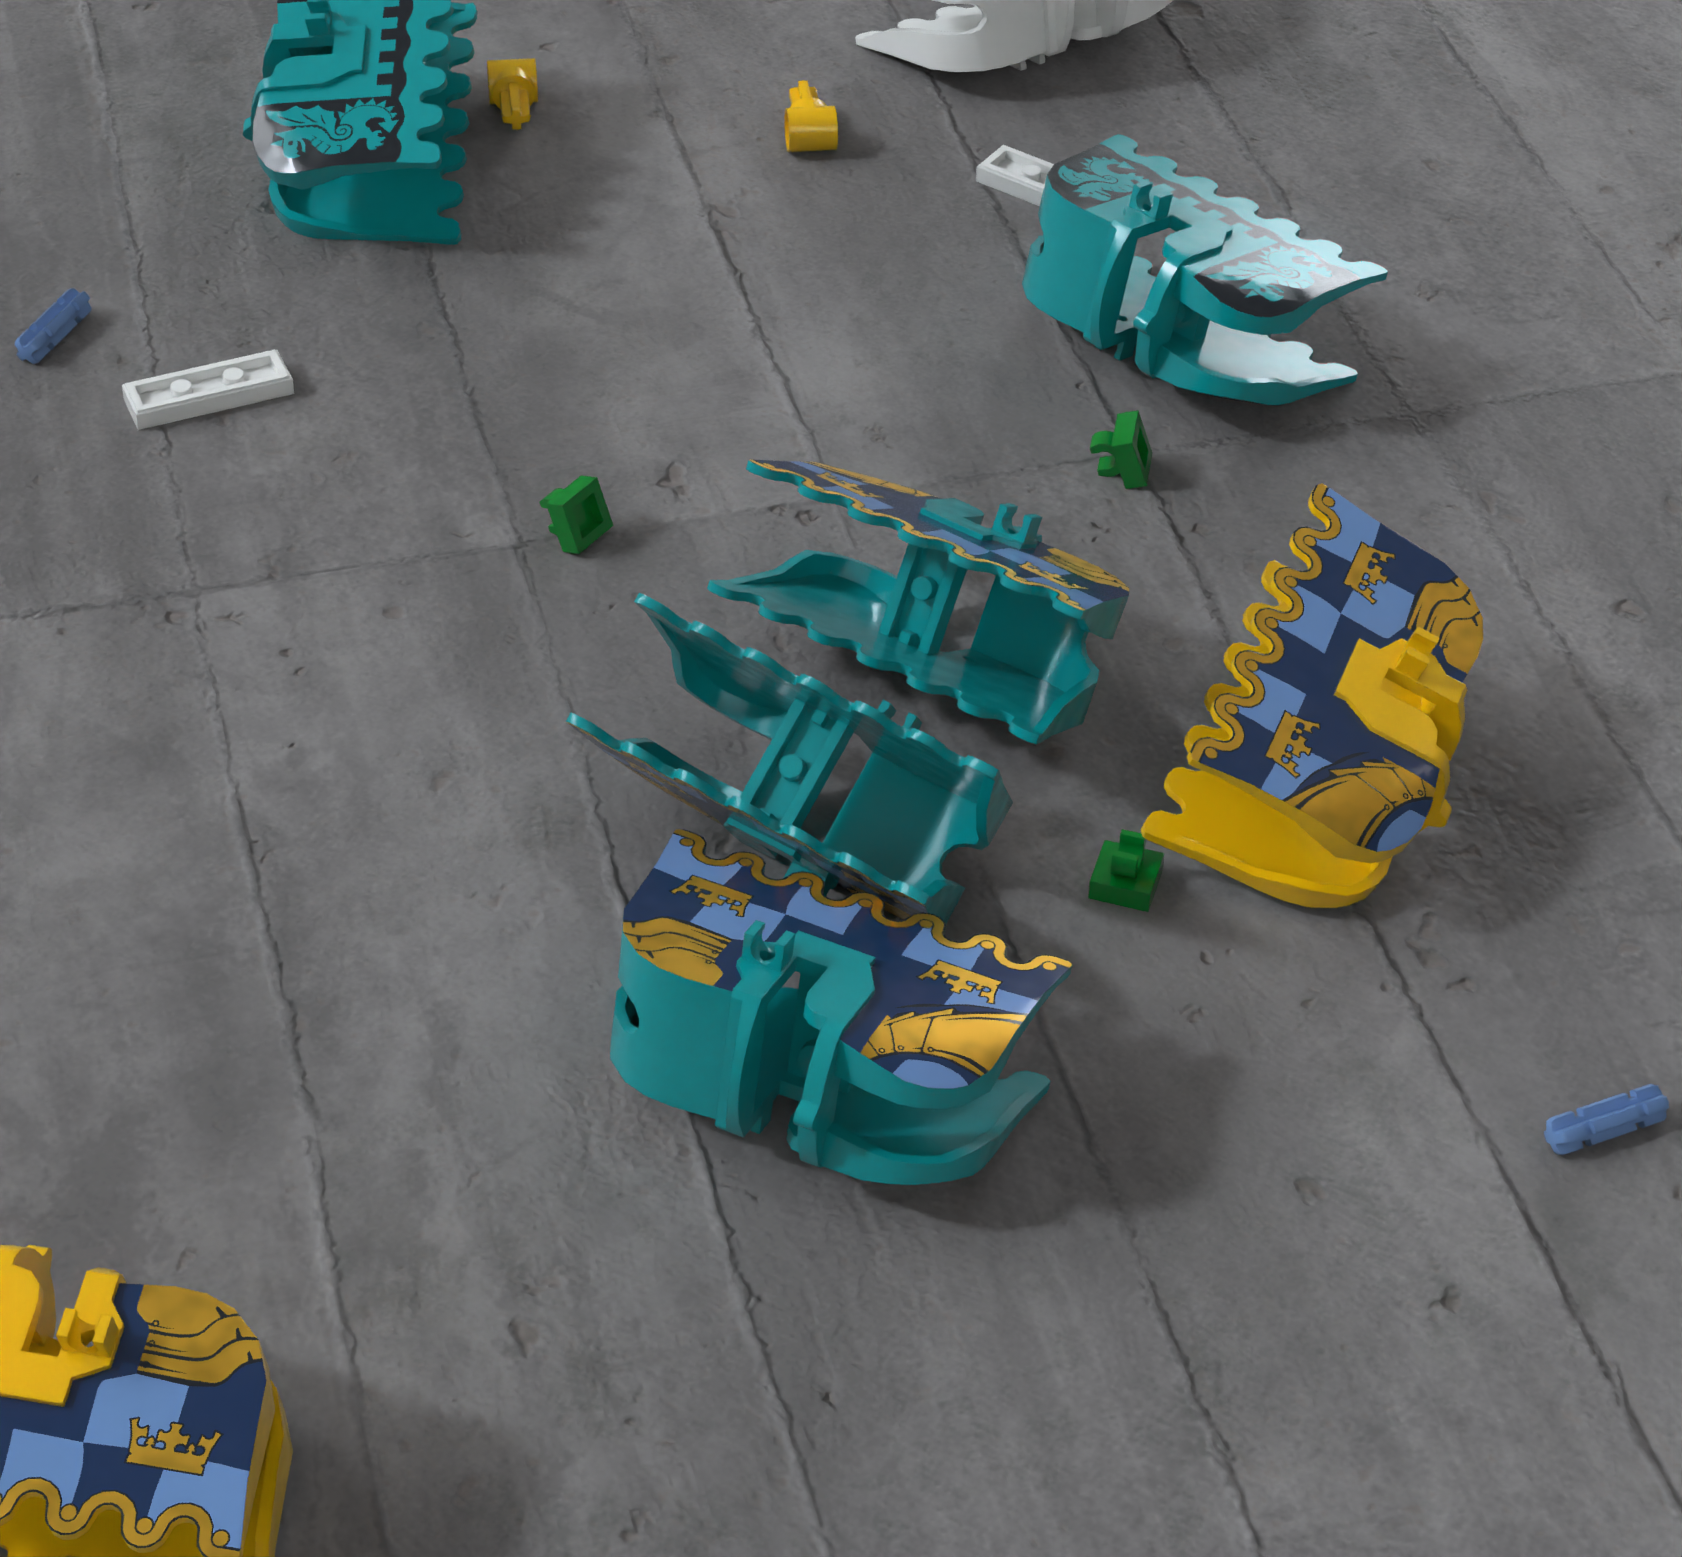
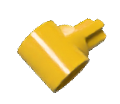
[487,58,538,130]
[784,80,838,152]

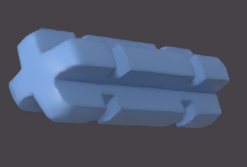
[15,288,92,364]
[1544,1084,1669,1155]

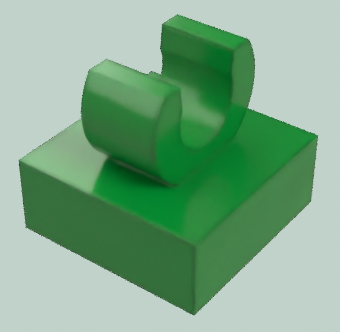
[1090,410,1153,489]
[539,475,614,554]
[1088,829,1165,912]

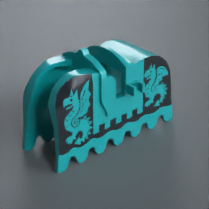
[243,0,478,245]
[1022,134,1388,405]

